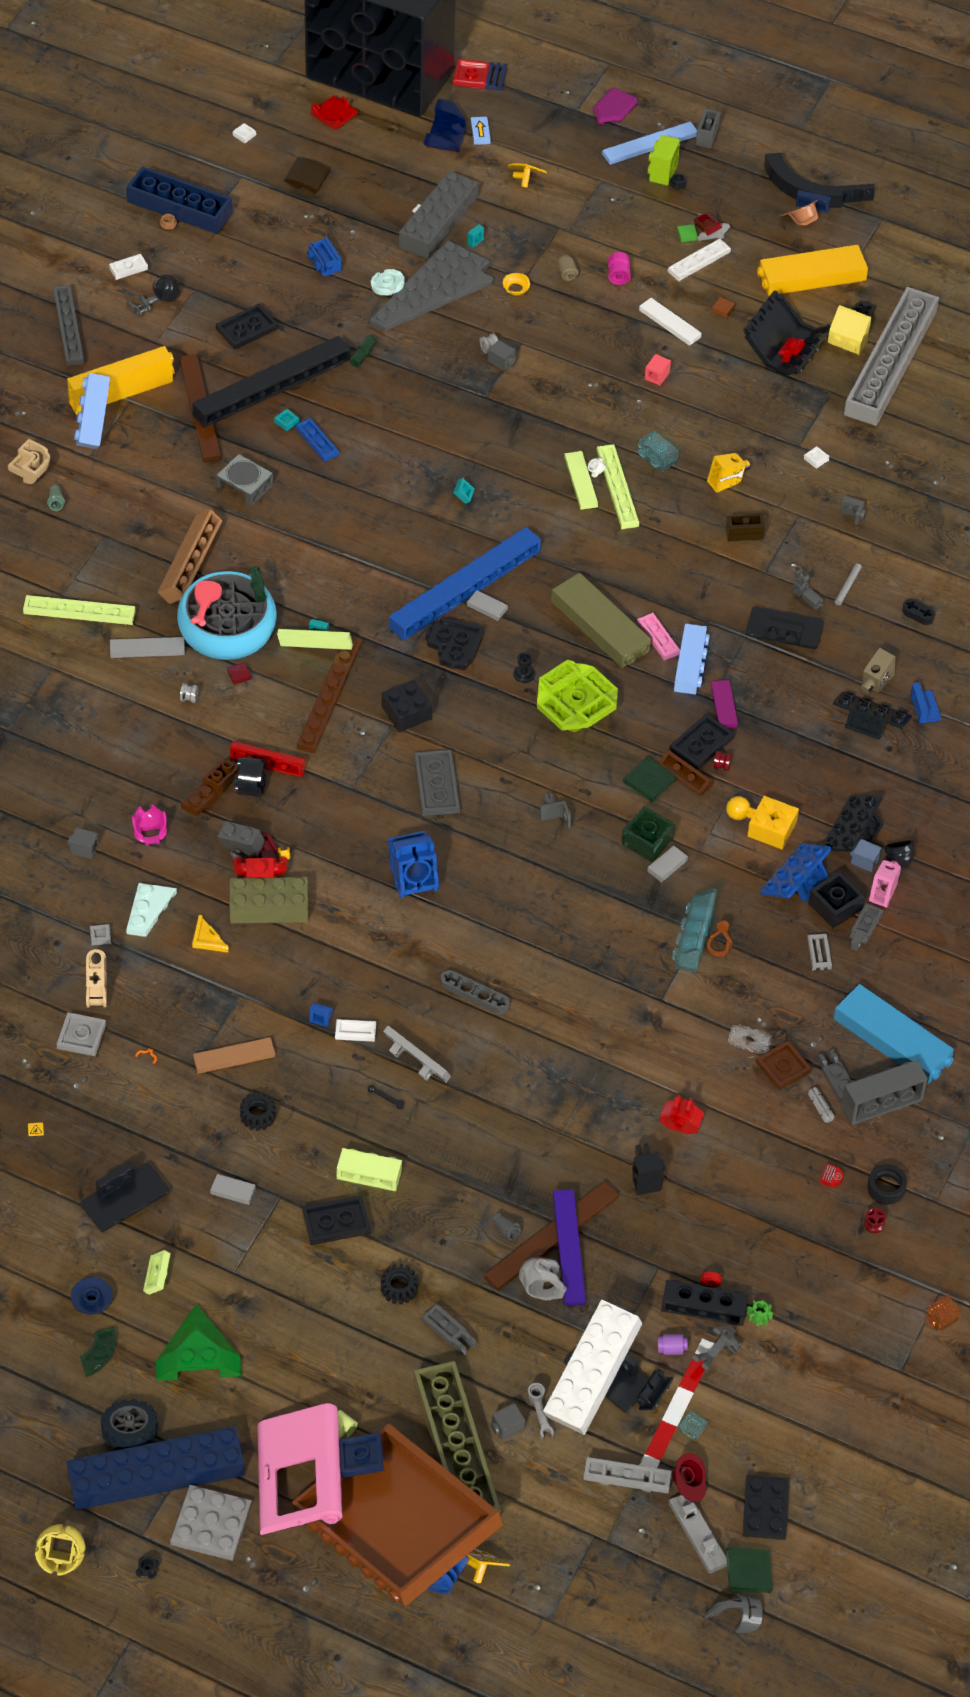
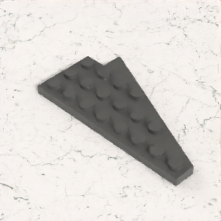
[370,240,494,332]

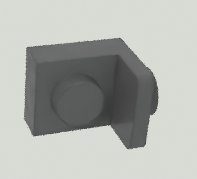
[841,496,866,525]

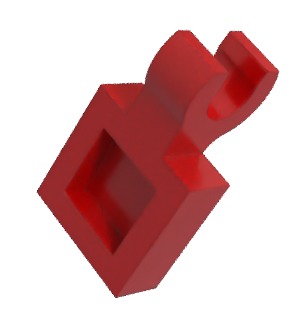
[778,338,805,363]

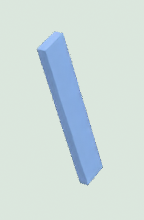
[602,121,697,165]

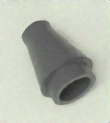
[492,1213,521,1241]

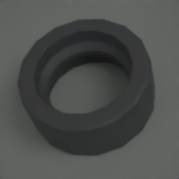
[867,1164,907,1205]

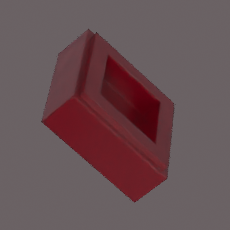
[227,662,251,685]

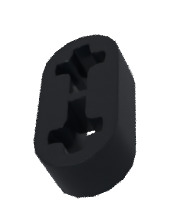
[902,599,935,625]

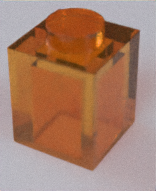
[926,1295,960,1332]

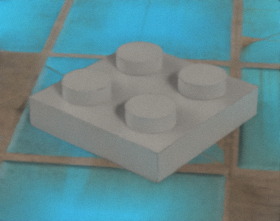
[57,1012,106,1057]

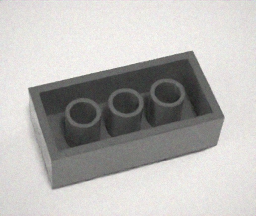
[841,1060,928,1126]

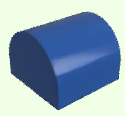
[309,1002,333,1027]

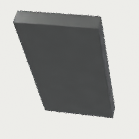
[414,750,460,816]

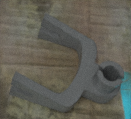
[692,1325,742,1371]

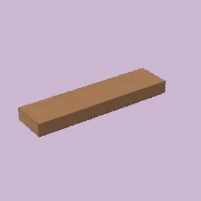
[193,1037,275,1074]

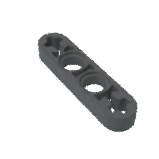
[440,970,510,1015]

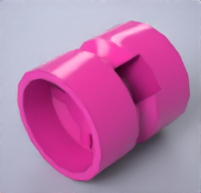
[608,252,631,285]

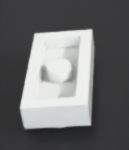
[109,254,148,280]

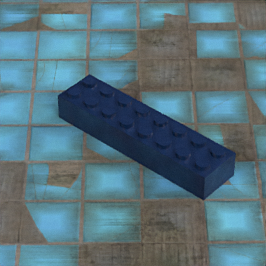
[66,1426,245,1511]

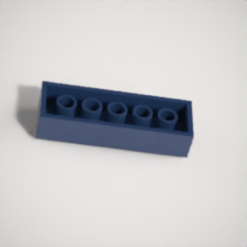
[126,166,233,234]

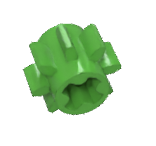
[747,1299,773,1326]

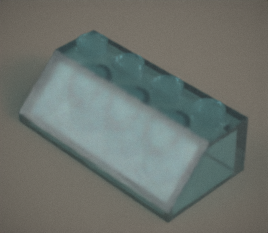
[672,888,717,973]

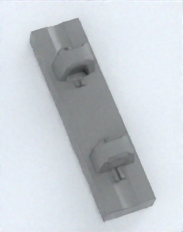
[383,1026,451,1083]
[583,1457,672,1494]
[669,1495,729,1574]

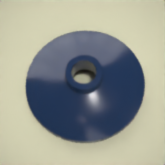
[71,1277,113,1315]

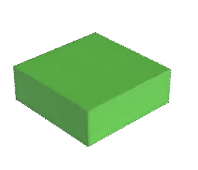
[677,224,698,242]

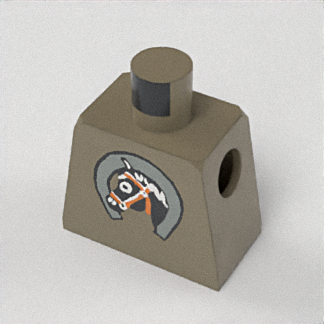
[860,648,895,694]

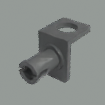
[540,793,571,829]

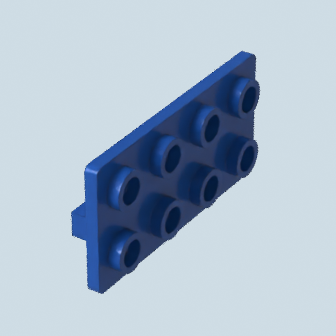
[760,843,831,901]

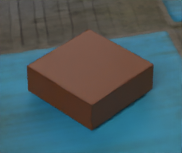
[712,297,735,318]

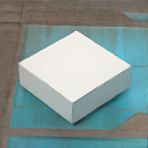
[233,123,256,143]
[804,446,829,469]

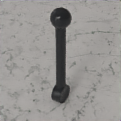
[368,1085,404,1109]

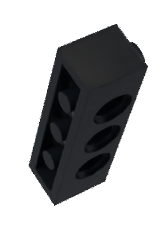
[661,1280,748,1326]

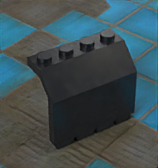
[743,291,830,376]

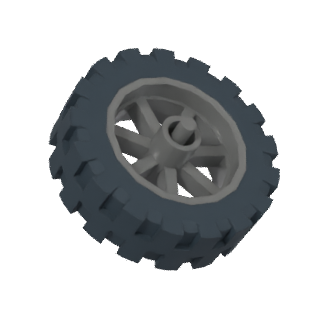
[101,1399,158,1450]

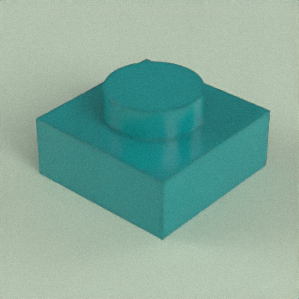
[467,224,484,248]
[274,409,299,432]
[454,478,475,504]
[309,619,329,631]

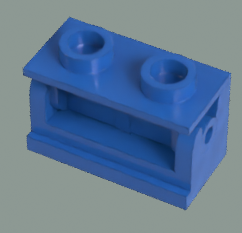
[307,237,341,277]

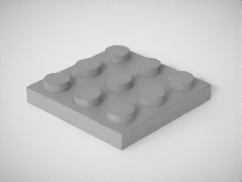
[170,1485,252,1561]

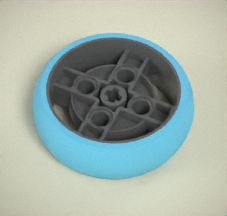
[177,571,277,660]

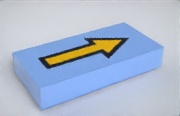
[471,117,491,145]

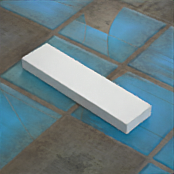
[668,239,731,281]
[639,298,702,346]

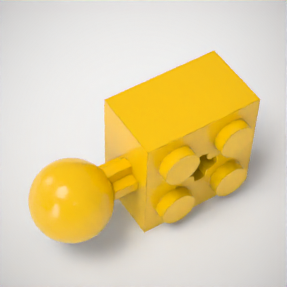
[726,796,799,850]

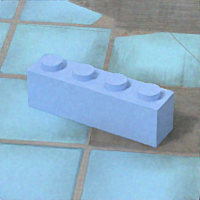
[74,373,110,449]
[674,624,710,695]

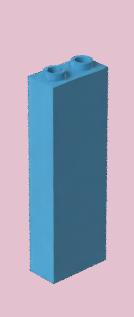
[834,984,954,1085]

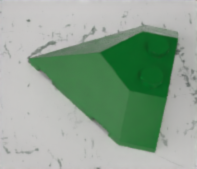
[156,1304,241,1381]

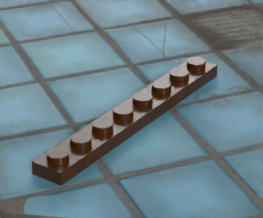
[297,636,362,754]

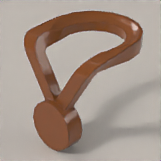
[706,920,732,957]

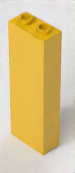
[757,245,868,296]
[67,346,175,414]

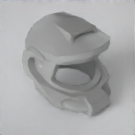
[519,1257,566,1301]

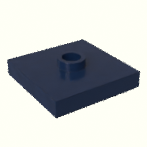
[339,1432,384,1478]

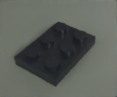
[216,304,278,350]
[669,714,735,770]
[302,1195,371,1245]
[742,1475,789,1540]

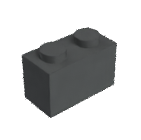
[696,108,721,148]
[218,821,265,857]

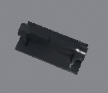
[637,1369,674,1410]

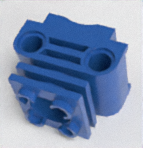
[387,831,439,898]

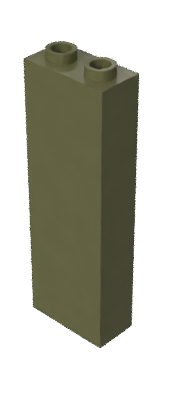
[551,573,651,668]

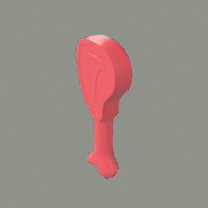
[190,581,222,627]

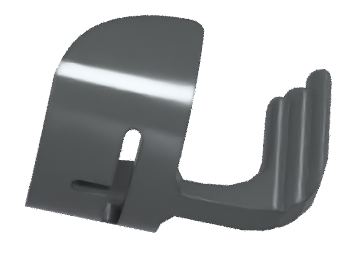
[704,1593,762,1633]

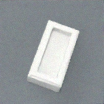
[335,1019,376,1042]

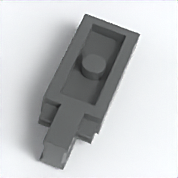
[850,903,884,952]

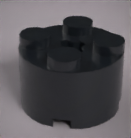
[234,757,267,797]

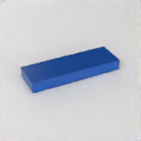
[296,418,339,462]

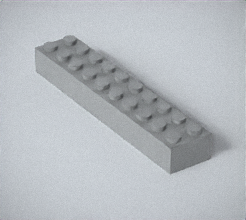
[844,287,939,426]

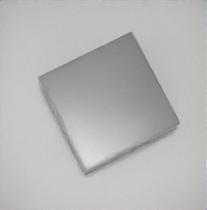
[90,924,111,946]

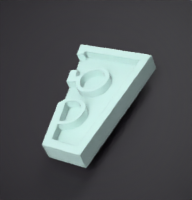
[126,883,177,937]

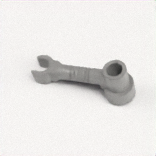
[528,1383,554,1441]

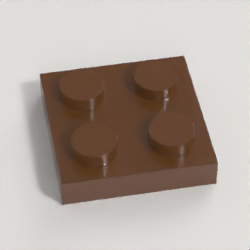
[756,1041,812,1090]

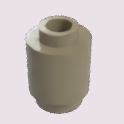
[558,255,578,281]

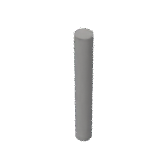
[835,563,862,606]

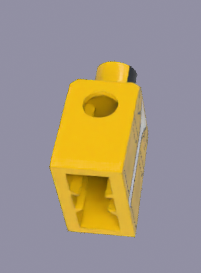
[707,453,750,493]

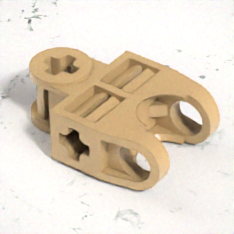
[86,949,107,1008]

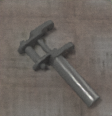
[126,295,160,317]

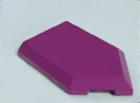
[593,87,638,125]

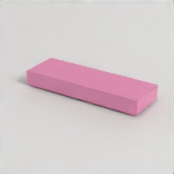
[637,613,680,661]

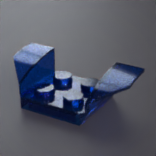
[423,99,466,152]

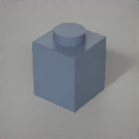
[850,839,882,872]

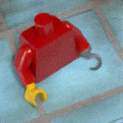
[230,847,290,878]

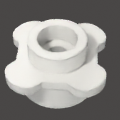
[588,457,606,478]

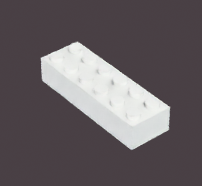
[543,1299,642,1435]

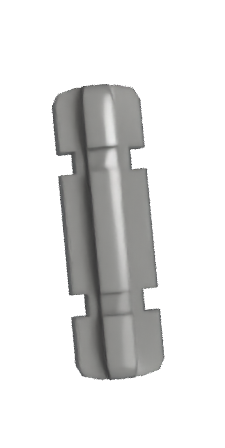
[808,1087,834,1123]

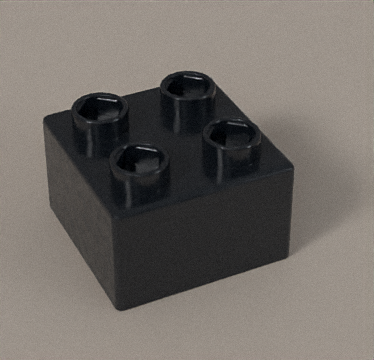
[304,0,456,116]

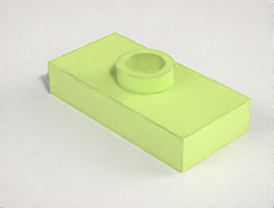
[143,1250,170,1295]

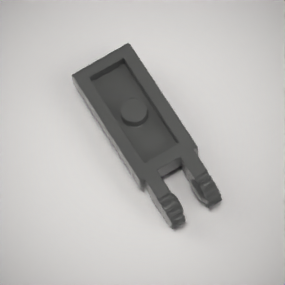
[817,1049,852,1102]
[421,1304,477,1355]

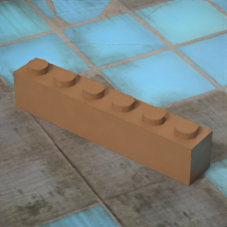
[157,509,223,604]

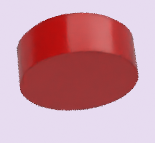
[700,1272,722,1288]

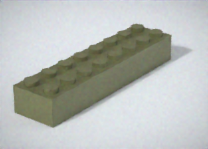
[414,1361,500,1514]

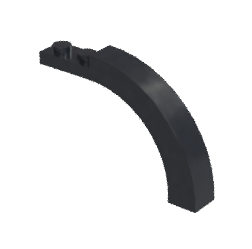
[764,153,875,208]

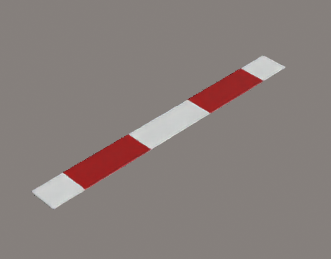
[639,1338,715,1468]

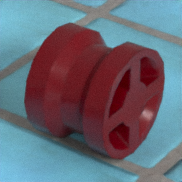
[713,750,732,771]
[864,1208,886,1234]

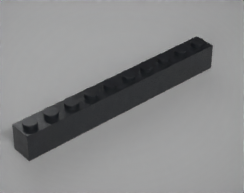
[192,336,350,428]

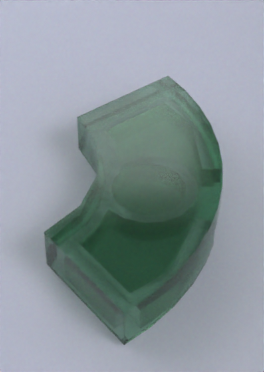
[80,1327,116,1377]

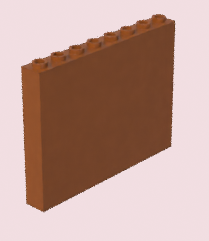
[292,1424,503,1607]

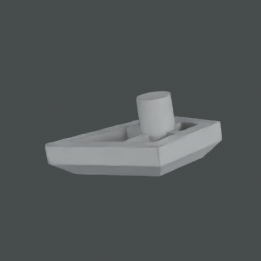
[697,223,730,241]

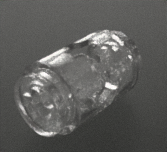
[728,1024,772,1055]

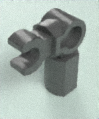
[791,569,824,610]

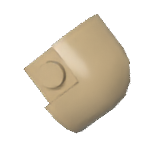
[8,439,50,484]

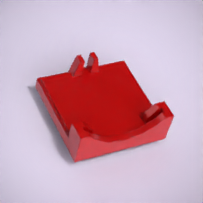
[311,95,358,131]

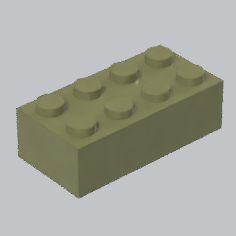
[230,877,308,923]

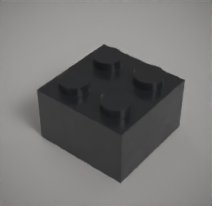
[381,679,432,732]
[808,871,865,928]

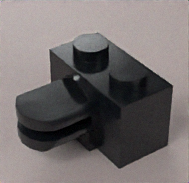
[632,1143,666,1195]

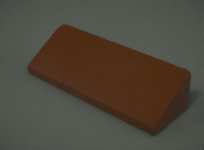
[657,750,714,796]

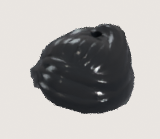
[152,275,180,302]

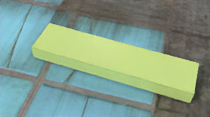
[564,451,598,510]
[277,629,353,650]

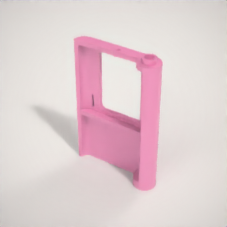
[257,1403,342,1535]

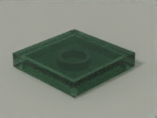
[623,756,677,802]
[726,1547,773,1593]

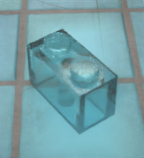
[638,430,679,472]

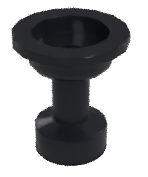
[513,652,535,683]

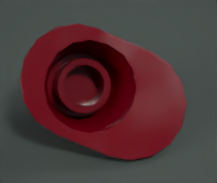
[672,1453,706,1502]

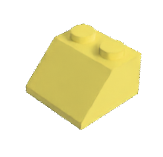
[828,305,871,355]

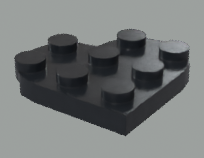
[426,618,484,670]

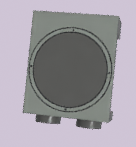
[216,454,273,506]

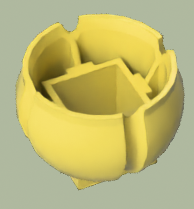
[35,1524,85,1575]

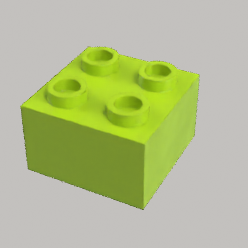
[648,135,680,186]

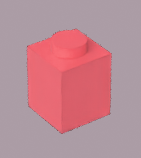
[645,354,671,385]

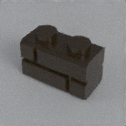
[726,513,765,541]

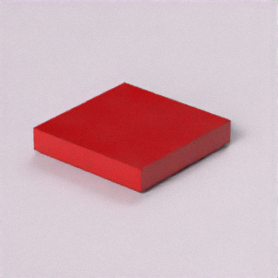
[453,59,490,89]

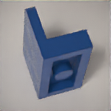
[910,682,941,723]

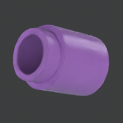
[658,1334,688,1355]

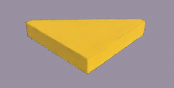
[192,915,229,952]

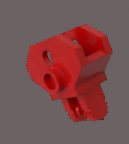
[659,1095,704,1134]

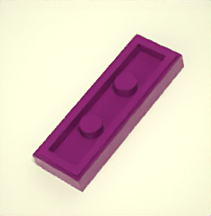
[711,680,738,728]

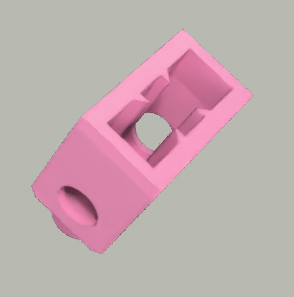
[869,860,901,908]

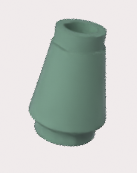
[47,485,65,511]

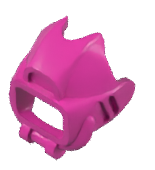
[132,804,167,846]

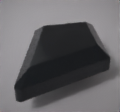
[850,300,876,317]

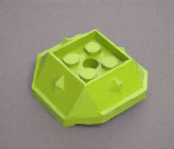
[537,660,618,732]

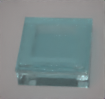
[678,1411,708,1440]

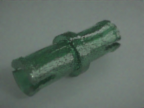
[350,335,376,367]
[249,566,267,602]

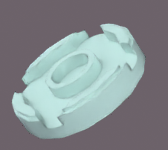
[371,269,405,295]

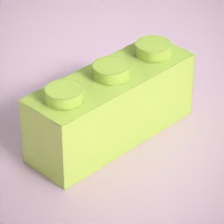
[337,1148,402,1191]

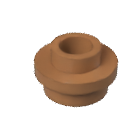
[160,214,177,229]

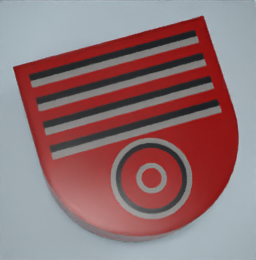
[820,1164,843,1187]

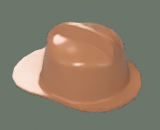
[780,200,818,225]

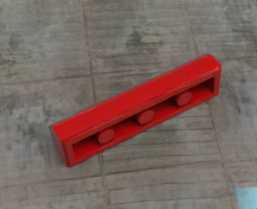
[230,741,306,778]

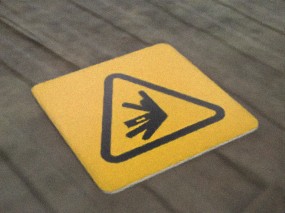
[28,1122,44,1136]

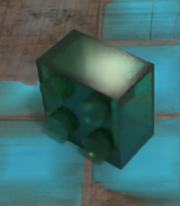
[621,806,676,862]

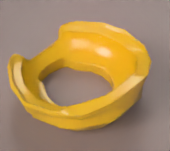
[503,273,530,296]

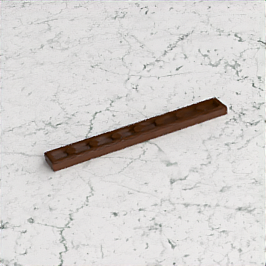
[179,354,221,462]
[484,1181,619,1291]

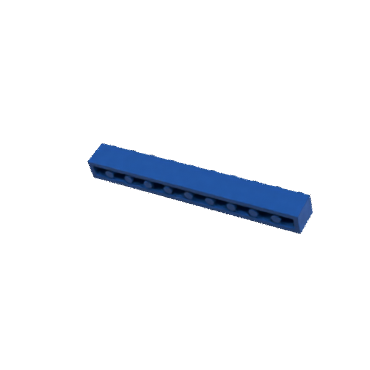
[389,527,541,641]

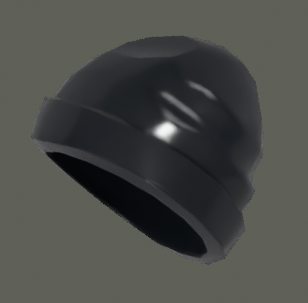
[885,840,915,869]

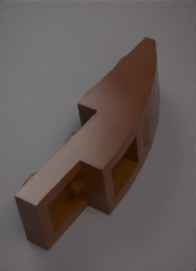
[181,758,239,817]

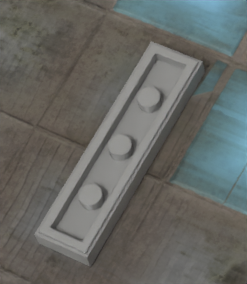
[110,637,185,658]

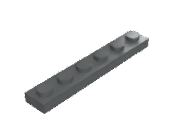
[53,285,84,366]

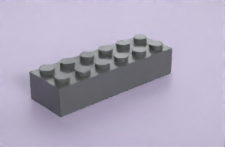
[399,171,478,259]

